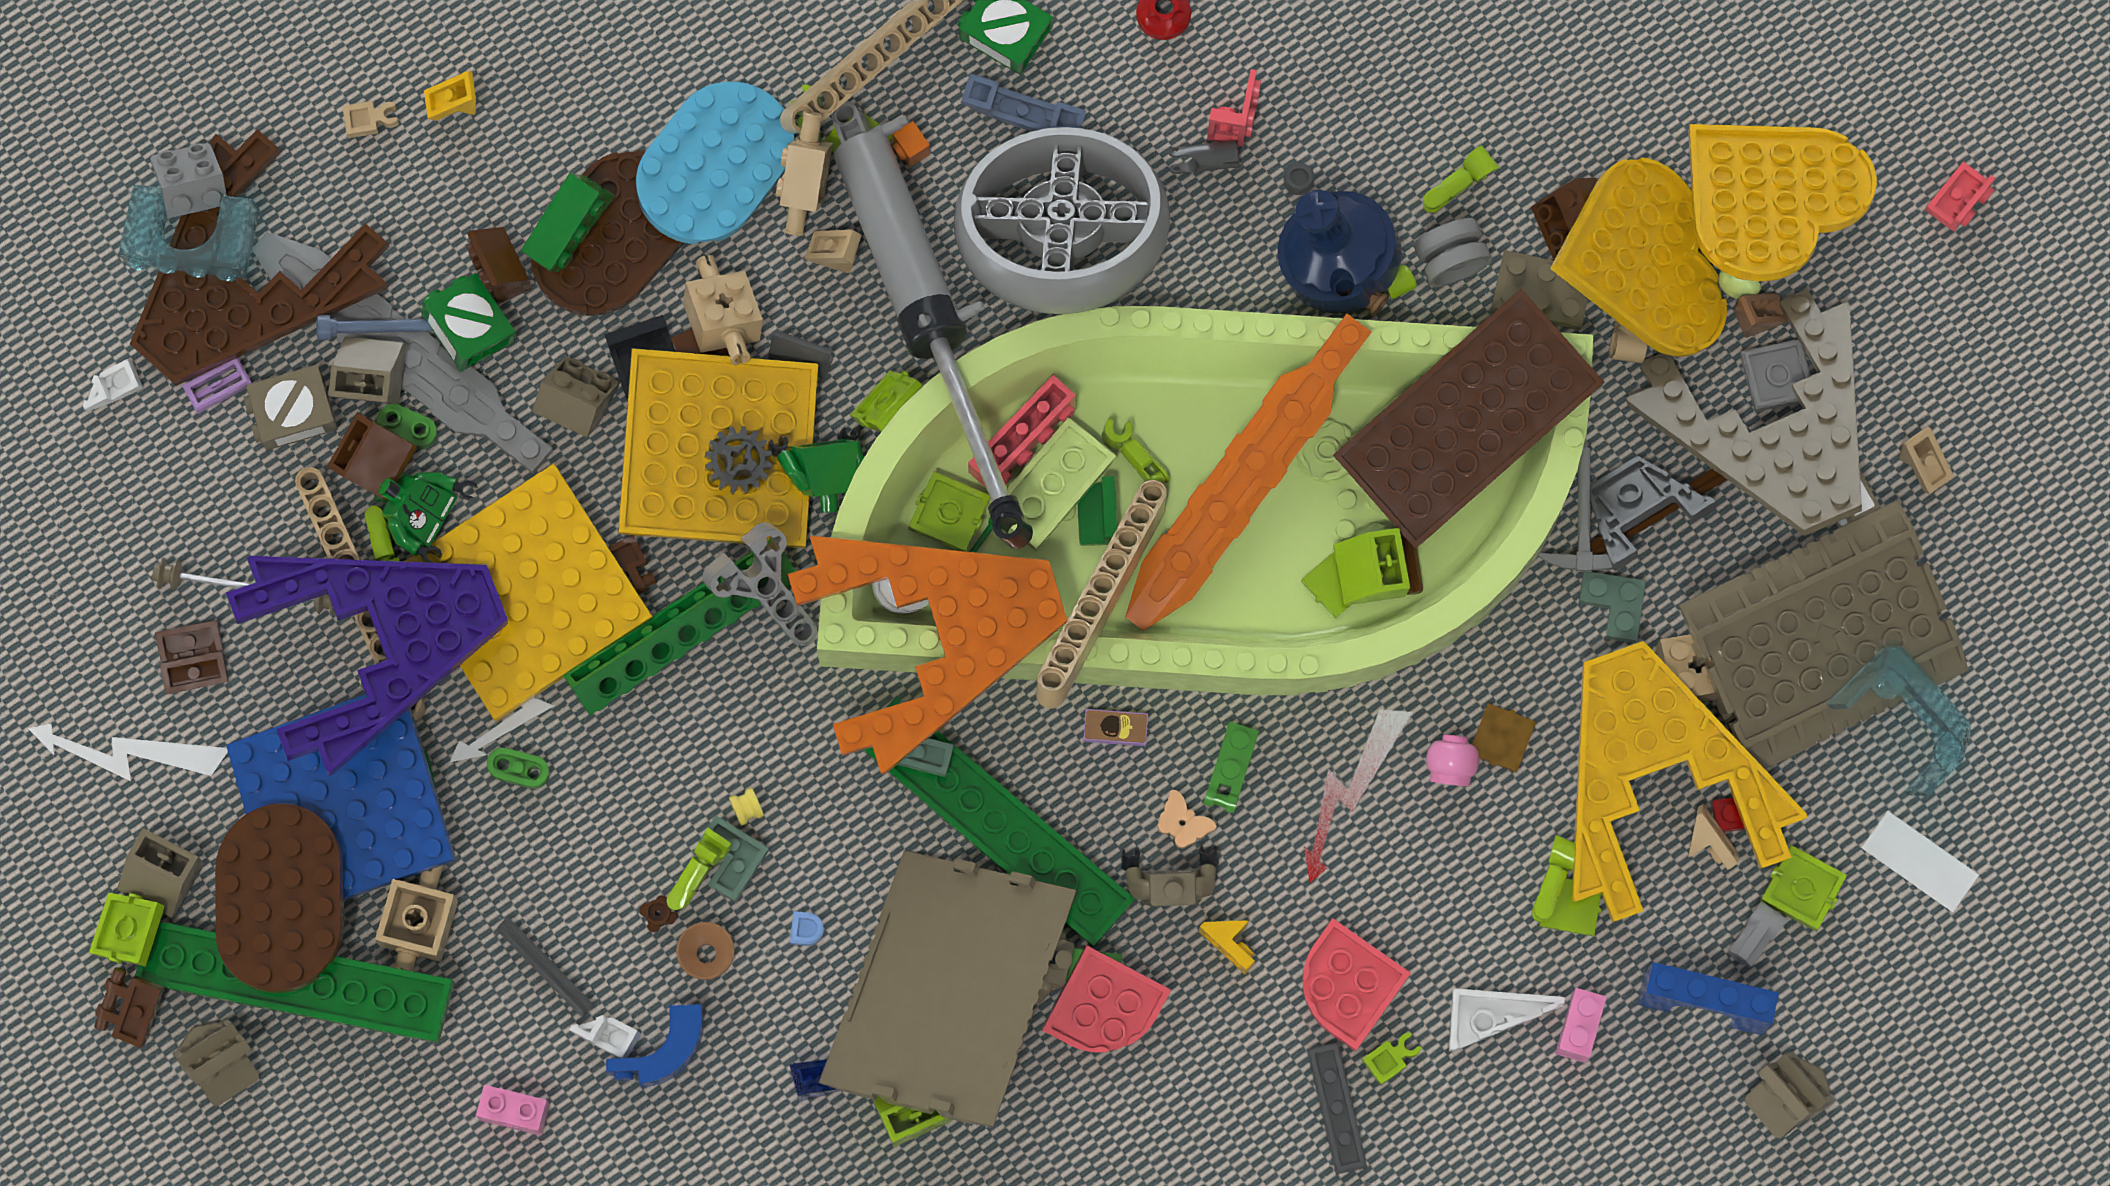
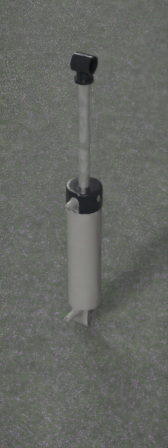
[831,101,1033,549]

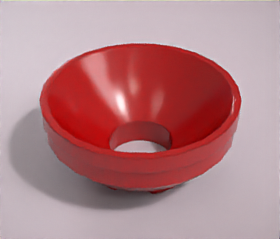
[1136,0,1191,40]

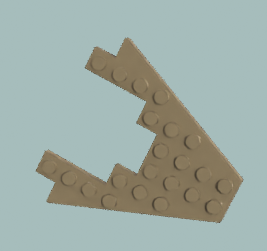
[1626,289,1862,536]

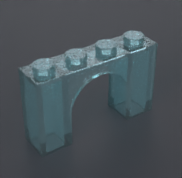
[119,184,260,281]

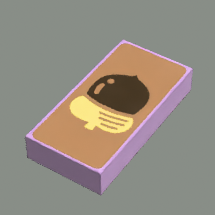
[1083,709,1148,746]

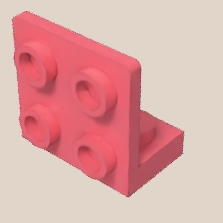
[1207,69,1261,147]

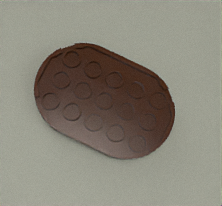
[531,150,683,316]
[215,804,344,993]

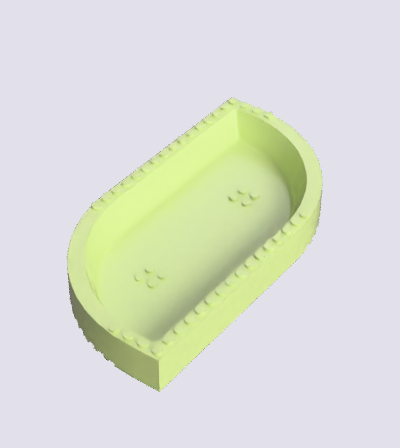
[817,306,1593,695]

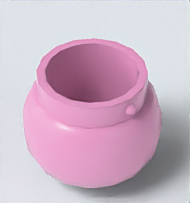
[1426,734,1479,786]

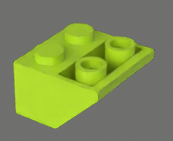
[1333,528,1410,605]
[872,1096,952,1147]

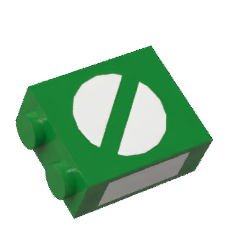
[957,0,1053,76]
[421,273,516,372]

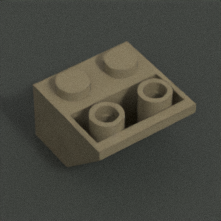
[328,336,406,404]
[532,356,620,437]
[117,828,204,919]

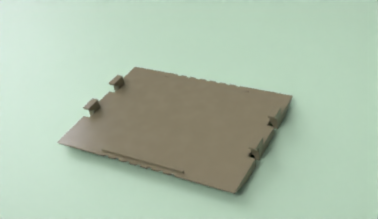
[1679,500,1968,769]
[819,850,1077,1127]

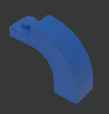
[606,1004,704,1088]

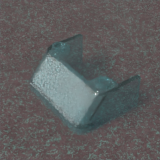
[1827,646,1971,797]

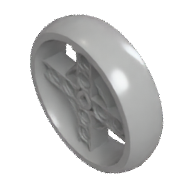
[954,127,1170,314]

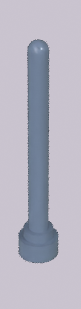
[316,315,432,340]

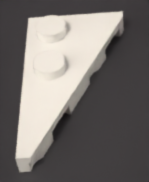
[1449,988,1565,1051]

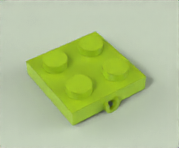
[850,370,923,432]
[908,471,991,552]
[1760,845,1847,932]
[89,892,165,967]

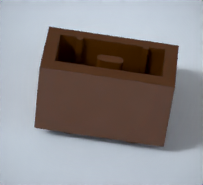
[1531,178,1598,260]
[465,227,532,304]
[327,412,417,501]

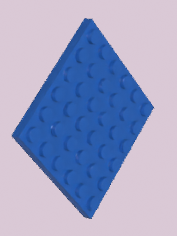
[226,694,456,901]

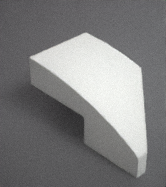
[83,359,143,411]
[570,1015,641,1058]

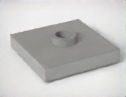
[1740,339,1811,412]

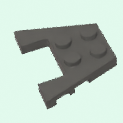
[1590,455,1716,571]

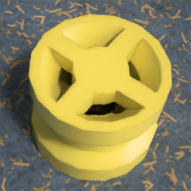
[729,787,764,826]

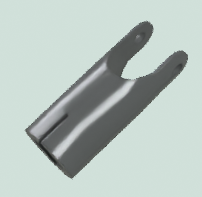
[1168,140,1239,174]

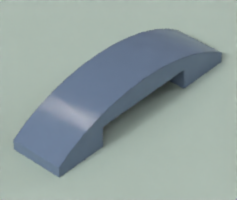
[961,73,1086,131]

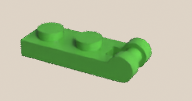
[1203,722,1259,813]

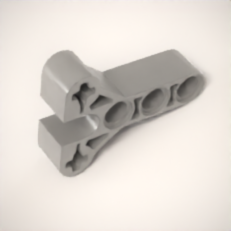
[703,522,817,646]

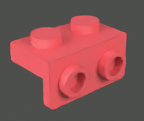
[1925,161,1996,232]

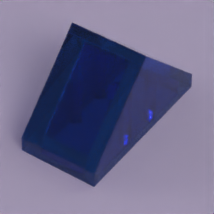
[789,1059,841,1102]

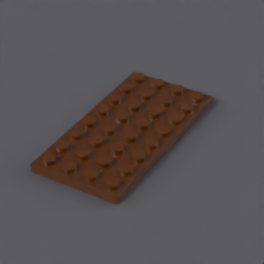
[1333,289,1605,549]

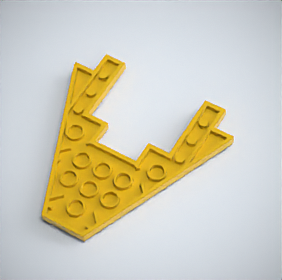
[1572,641,1808,922]

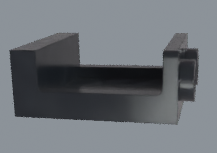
[604,315,675,402]

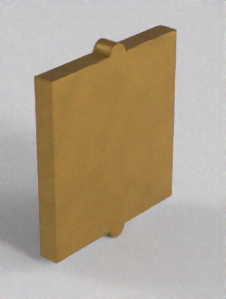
[1472,703,1536,773]

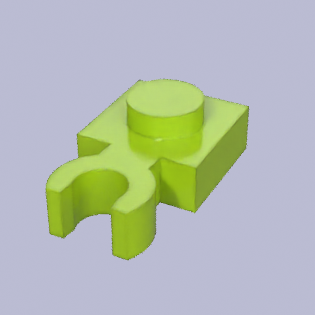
[1362,1032,1422,1086]

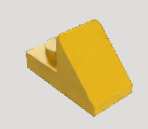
[424,71,476,121]
[1199,920,1255,975]

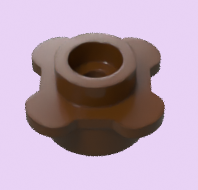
[639,895,677,933]

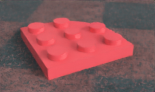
[1302,918,1411,1052]
[1041,945,1171,1053]

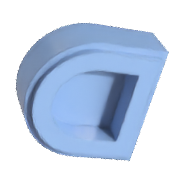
[790,911,824,946]

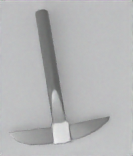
[1538,446,1613,572]

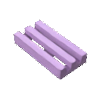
[182,358,252,414]

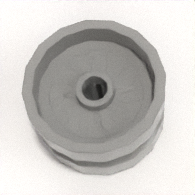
[1413,218,1492,287]

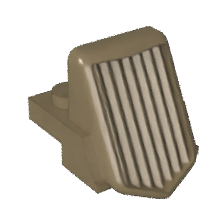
[172,1018,259,1106]
[1745,1052,1836,1138]

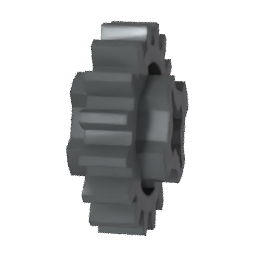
[704,426,772,495]

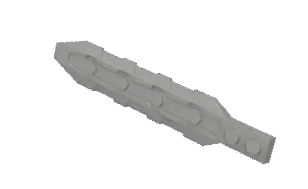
[252,232,553,475]

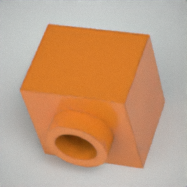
[891,121,930,167]

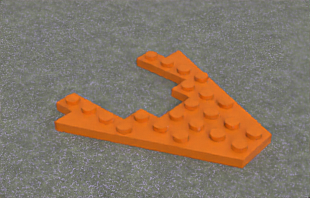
[788,536,1067,775]

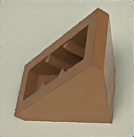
[1734,293,1788,338]

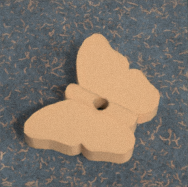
[1157,790,1217,849]

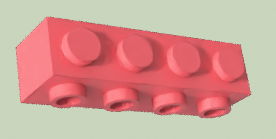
[968,375,1076,489]

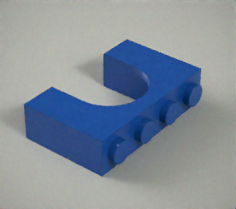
[1637,962,1779,1035]

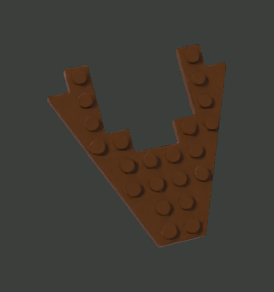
[130,129,390,386]

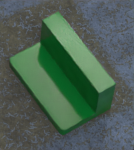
[1077,476,1117,546]

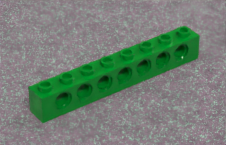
[563,538,796,715]

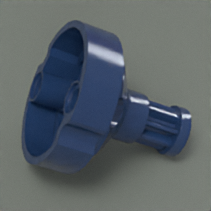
[1277,190,1402,314]

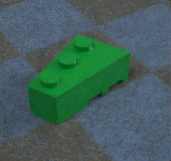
[520,173,616,272]

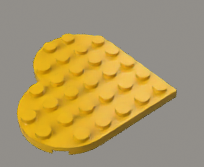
[1688,124,1877,281]
[1550,157,1727,357]

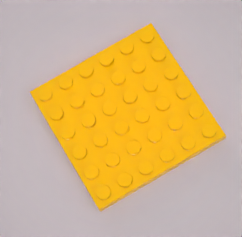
[618,348,818,549]
[404,463,653,722]

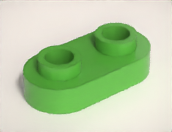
[377,404,438,449]
[487,748,550,789]

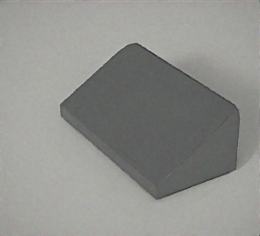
[768,330,833,379]

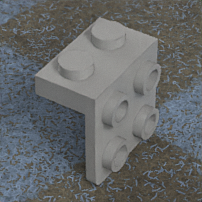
[150,143,228,218]

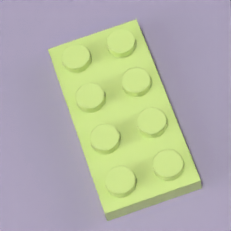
[988,417,1116,552]

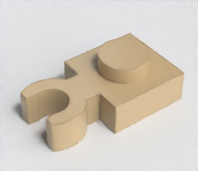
[342,101,399,138]

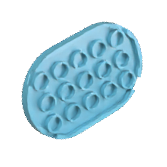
[636,82,794,244]

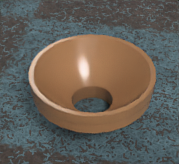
[676,922,735,980]

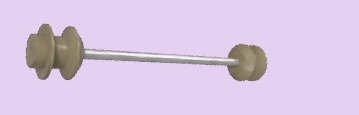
[152,557,335,616]

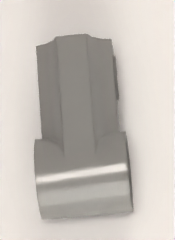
[1728,901,1788,968]

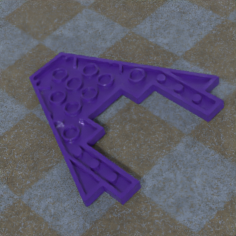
[226,556,508,776]

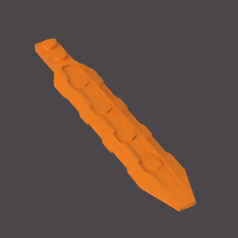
[1125,314,1372,631]

